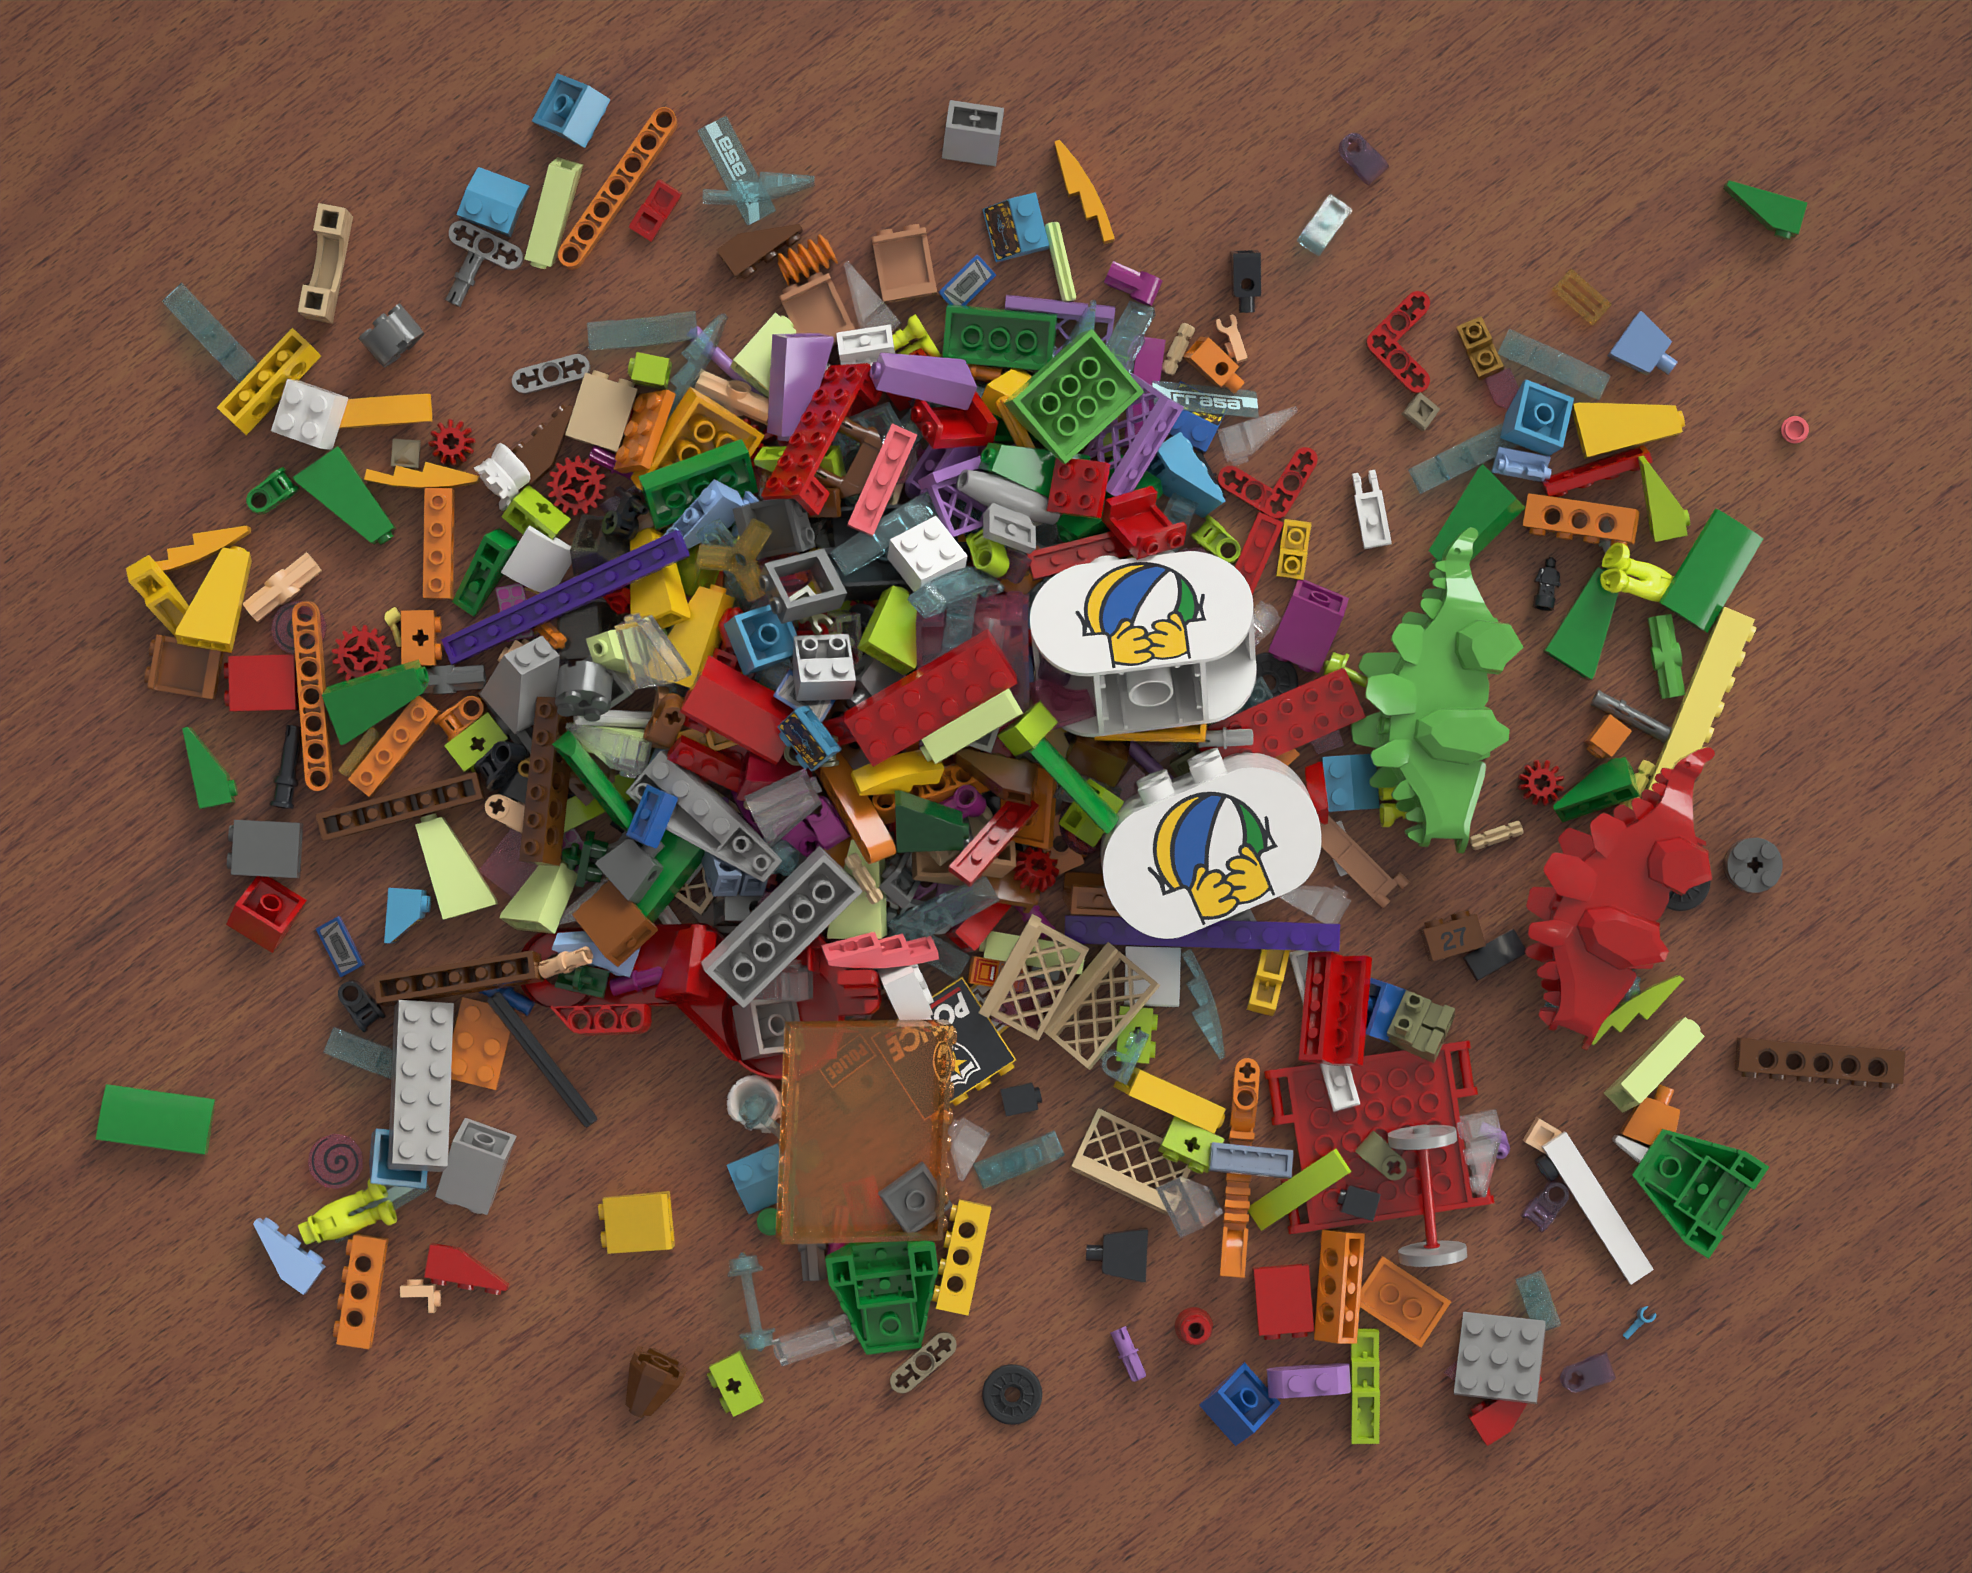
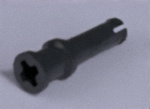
[269,725,302,810]

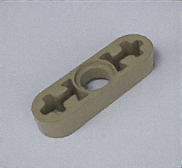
[890,1332,957,1393]

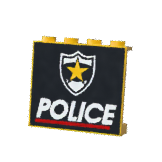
[870,977,1016,1121]

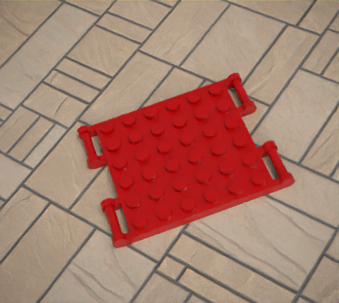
[1264,1040,1495,1234]

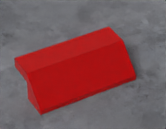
[679,655,795,765]
[1299,951,1372,1066]

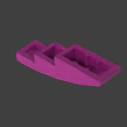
[1123,336,1166,448]

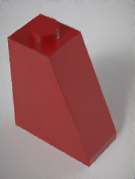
[945,900,1012,953]
[655,924,717,1004]

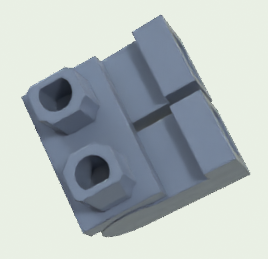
[701,851,768,896]

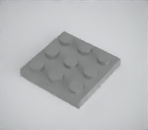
[1454,1312,1546,1404]

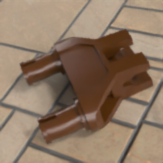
[814,416,907,502]

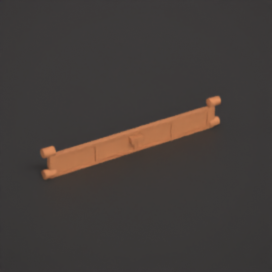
[1320,815,1410,908]

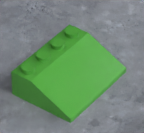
[1003,329,1144,464]

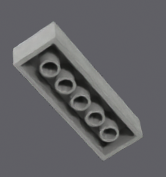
[701,846,863,1008]
[388,1000,454,1172]

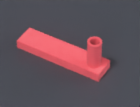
[847,424,917,537]

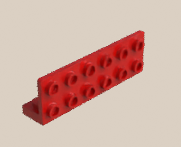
[761,363,883,516]
[1196,668,1366,759]

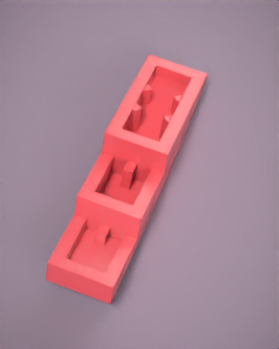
[821,932,939,968]

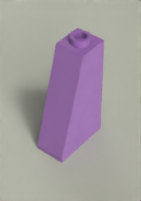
[767,333,834,441]
[870,353,977,410]

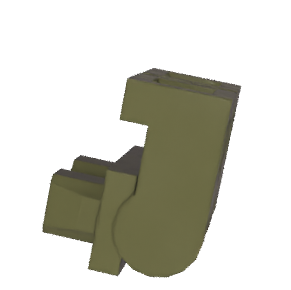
[1387,990,1455,1063]

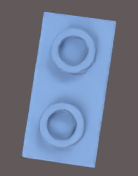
[1491,447,1551,482]

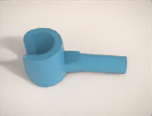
[1623,1306,1656,1340]

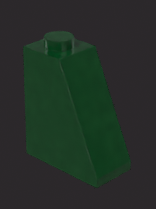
[895,790,969,853]

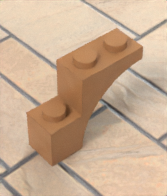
[912,840,1016,886]

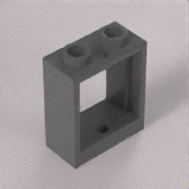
[758,548,847,624]

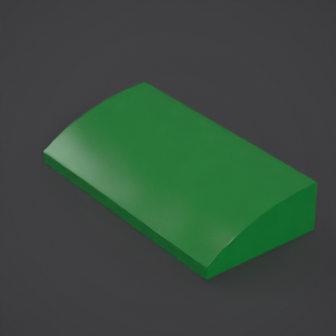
[943,304,1058,370]
[638,439,758,529]
[1659,508,1763,633]
[552,730,635,832]
[1028,737,1119,834]
[96,1084,215,1155]

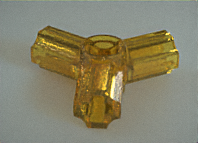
[697,518,773,603]

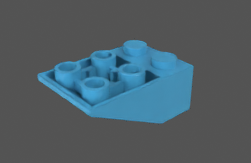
[1146,432,1225,518]

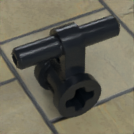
[602,486,649,541]

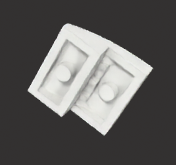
[836,324,895,366]
[501,526,579,593]
[1124,946,1181,1007]

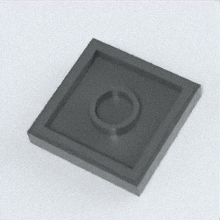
[878,1161,953,1238]

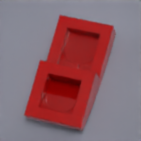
[629,179,683,242]

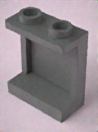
[732,499,815,563]
[227,820,303,878]

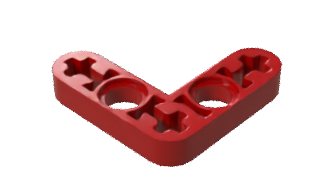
[1366,291,1430,394]
[1217,447,1318,519]

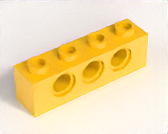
[217,328,321,435]
[932,1199,991,1316]

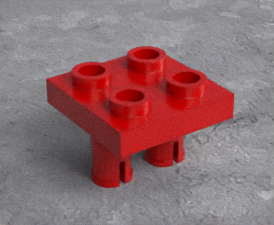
[1047,457,1110,519]

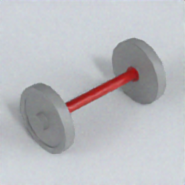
[1388,1125,1467,1267]

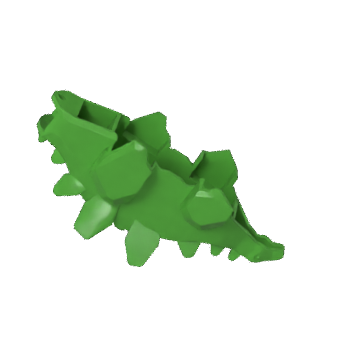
[1350,527,1524,854]

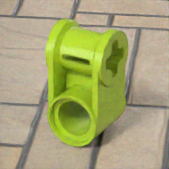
[1190,515,1241,564]
[966,529,1009,578]

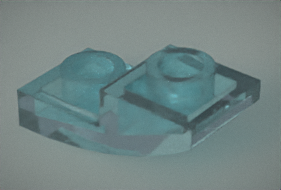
[1516,1270,1561,1331]

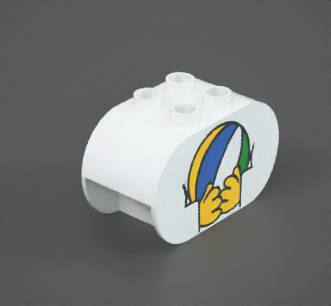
[1030,550,1257,737]
[1100,748,1321,939]

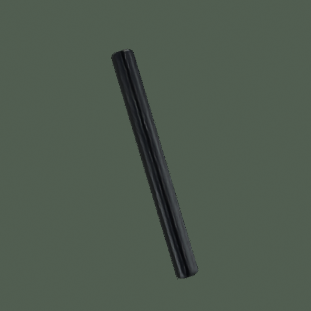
[487,992,597,1128]

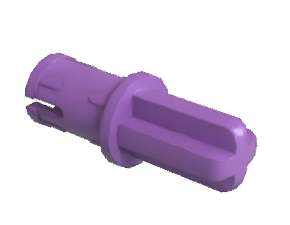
[1110,1326,1146,1382]

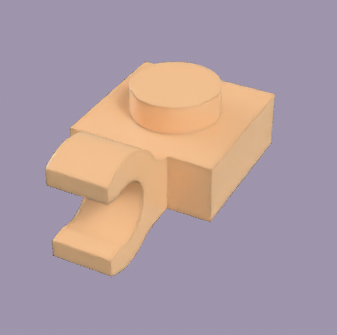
[1216,314,1247,364]

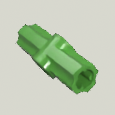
[1647,614,1685,699]

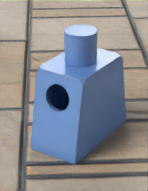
[1607,311,1678,375]

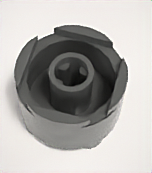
[358,303,424,368]
[555,661,613,722]
[1723,838,1783,893]

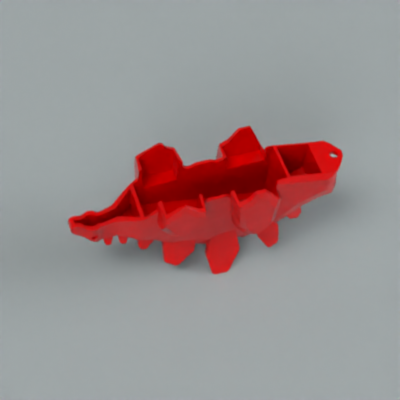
[1525,747,1715,1051]

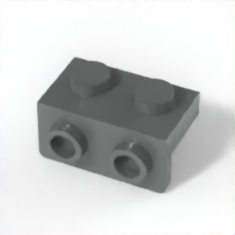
[879,852,921,909]

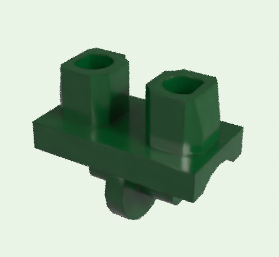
[561,830,608,888]
[555,965,610,998]

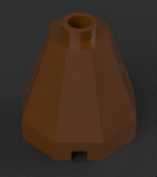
[625,1346,687,1418]

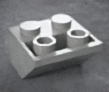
[942,100,1004,167]
[793,634,856,701]

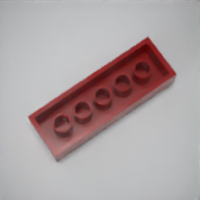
[844,629,1017,767]

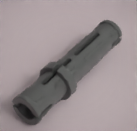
[1590,690,1672,743]

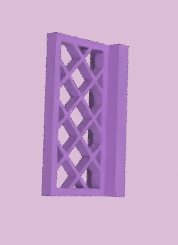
[1005,295,1115,356]
[1083,373,1184,496]
[918,444,1016,537]

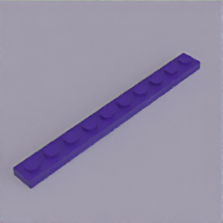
[441,530,690,665]
[1065,916,1340,952]

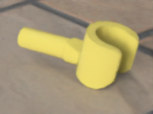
[385,607,401,647]

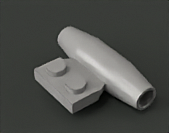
[957,469,1060,554]

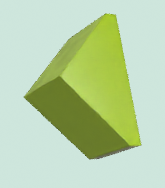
[997,701,1058,756]

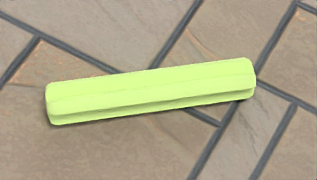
[1045,222,1076,302]

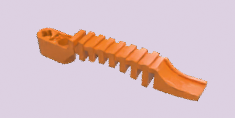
[1220,1058,1260,1278]

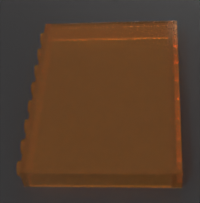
[776,1019,957,1244]

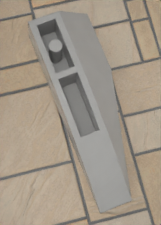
[626,750,783,882]

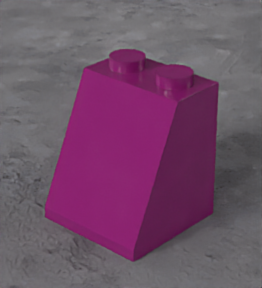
[1268,579,1349,673]

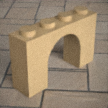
[298,203,353,324]

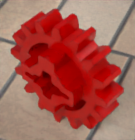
[547,456,607,516]
[332,625,392,681]

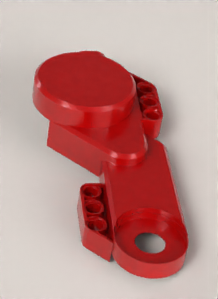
[521,923,881,1080]

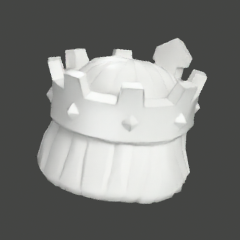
[474,443,530,511]
[726,1075,783,1133]

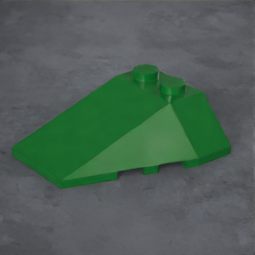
[1632,1129,1769,1259]
[825,1235,938,1355]

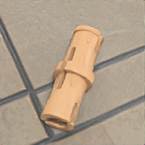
[538,946,593,979]

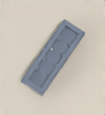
[1208,1142,1293,1179]

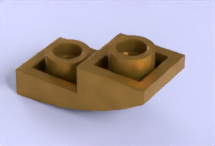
[1456,316,1504,381]

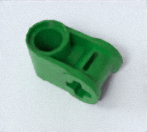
[246,467,300,515]

